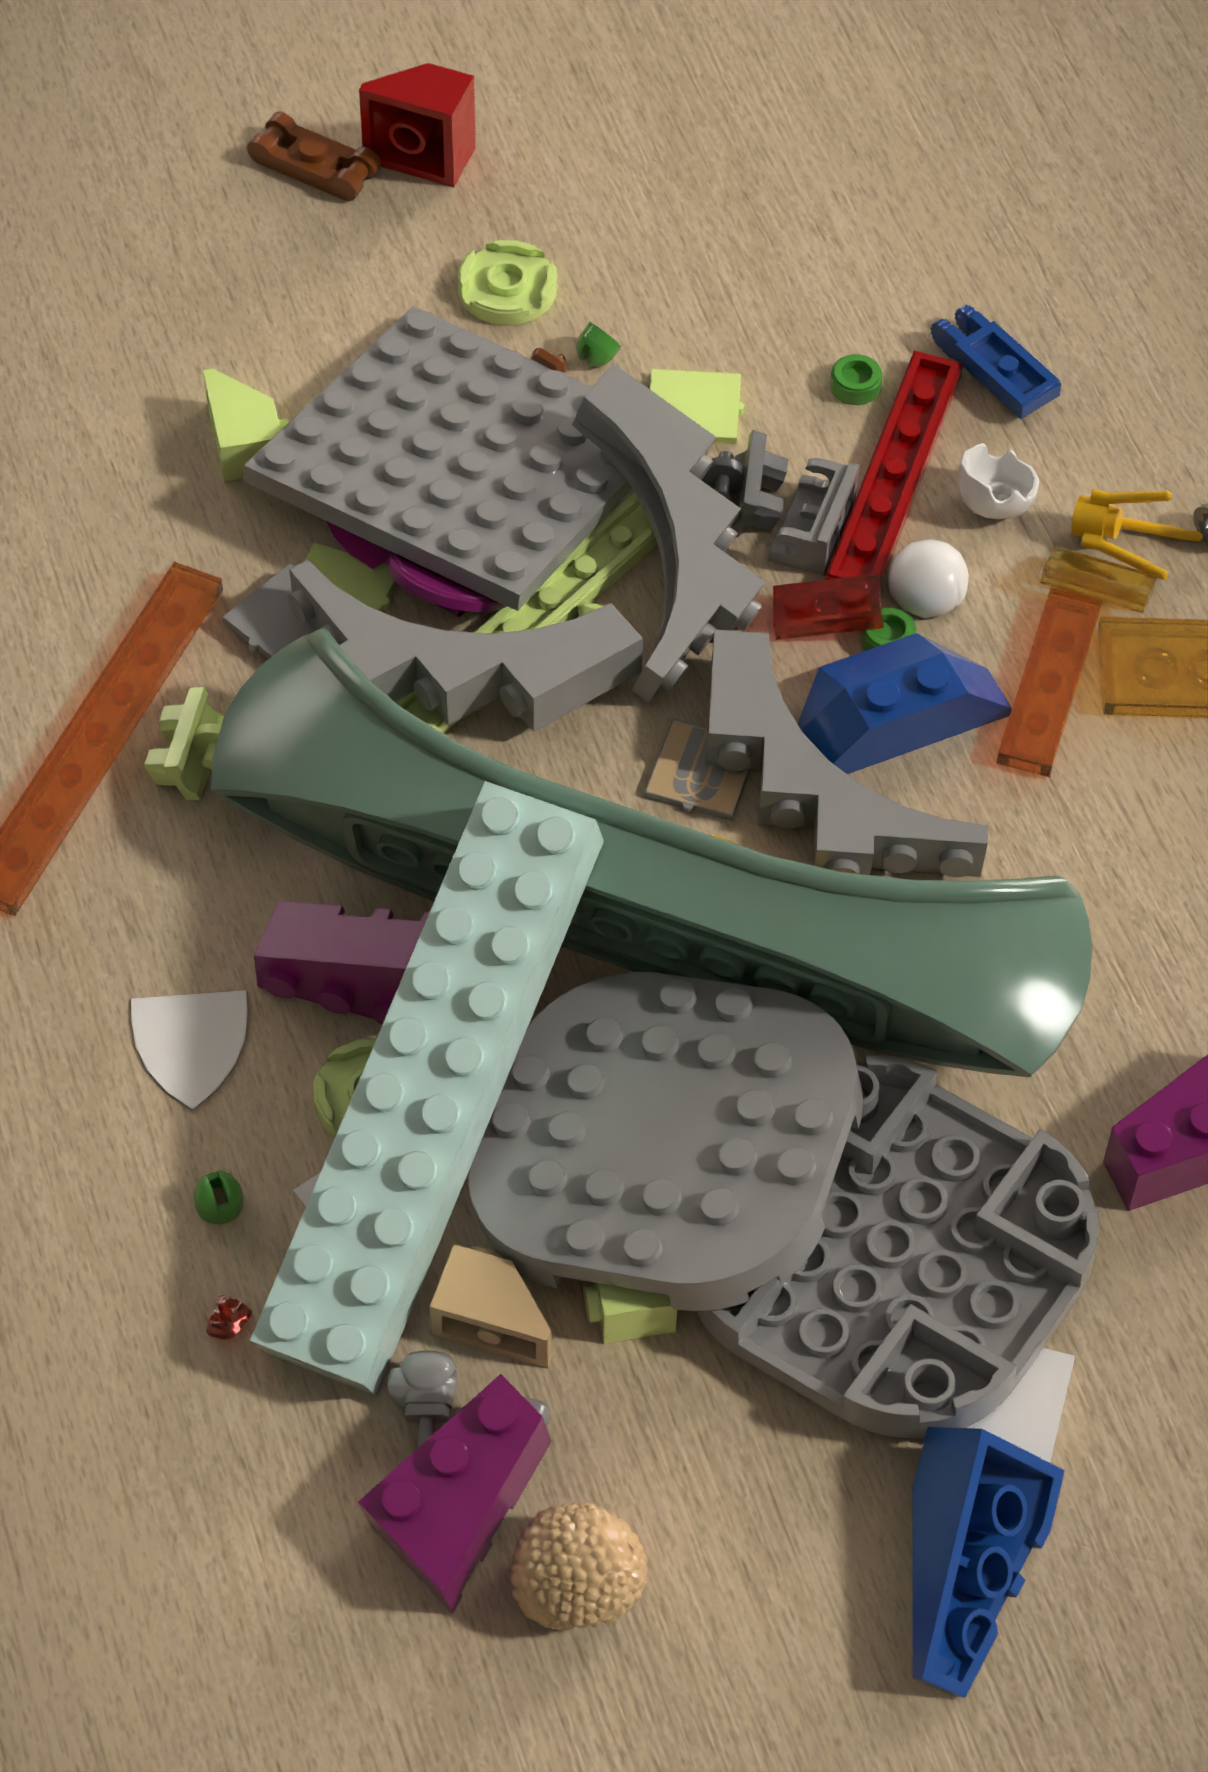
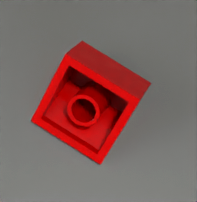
[359,63,476,187]

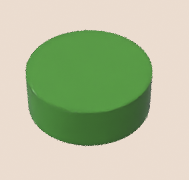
[830,354,883,405]
[861,607,916,651]

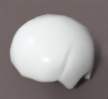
[958,443,1040,519]
[888,538,969,618]

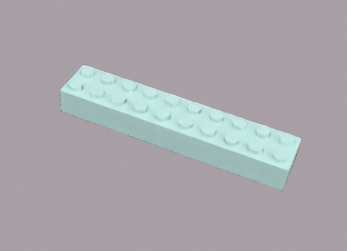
[250,781,604,1396]

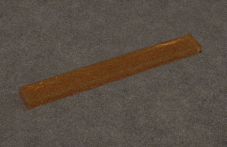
[0,562,223,916]

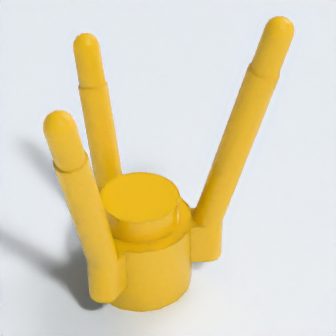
[1071,489,1203,580]

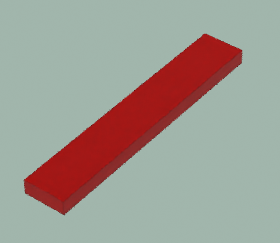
[824,350,963,603]

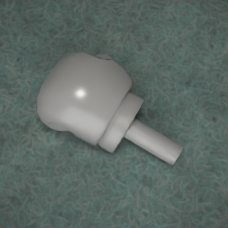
[387,1350,457,1447]

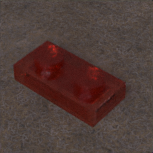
[773,574,884,640]

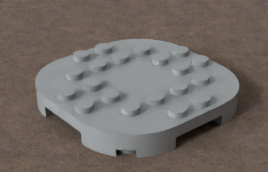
[468,972,863,1311]
[696,1055,1099,1438]

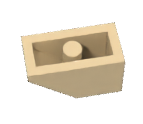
[430,1244,551,1369]

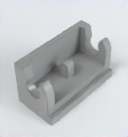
[768,458,860,576]

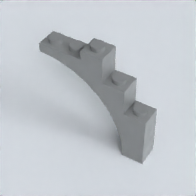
[572,363,766,703]
[288,559,643,732]
[705,629,988,877]

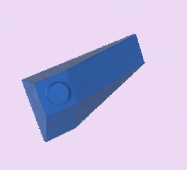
[913,1427,1065,1698]

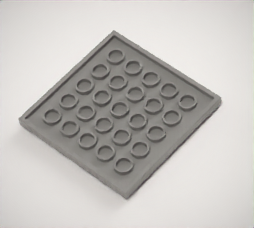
[243,306,632,611]

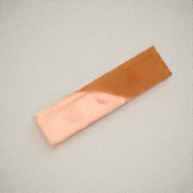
[996,587,1103,777]

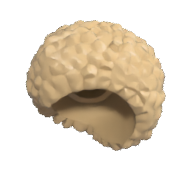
[510,1502,647,1630]

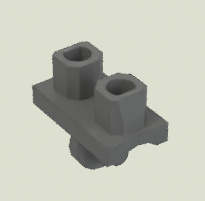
[701,430,788,537]

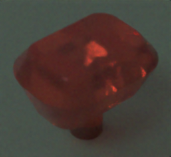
[206,1295,252,1341]

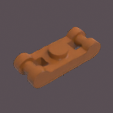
[247,111,381,201]

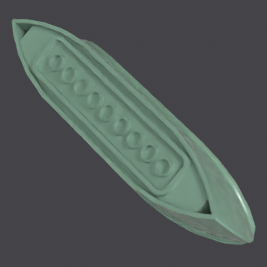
[211,629,1092,1077]

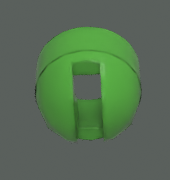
[576,322,622,367]
[194,1171,243,1224]

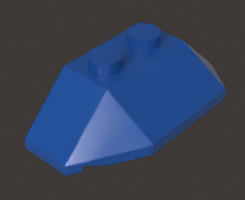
[798,633,1013,774]

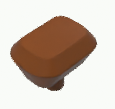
[530,348,567,373]

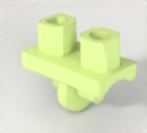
[144,687,224,801]

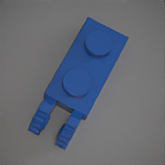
[930,304,1061,419]

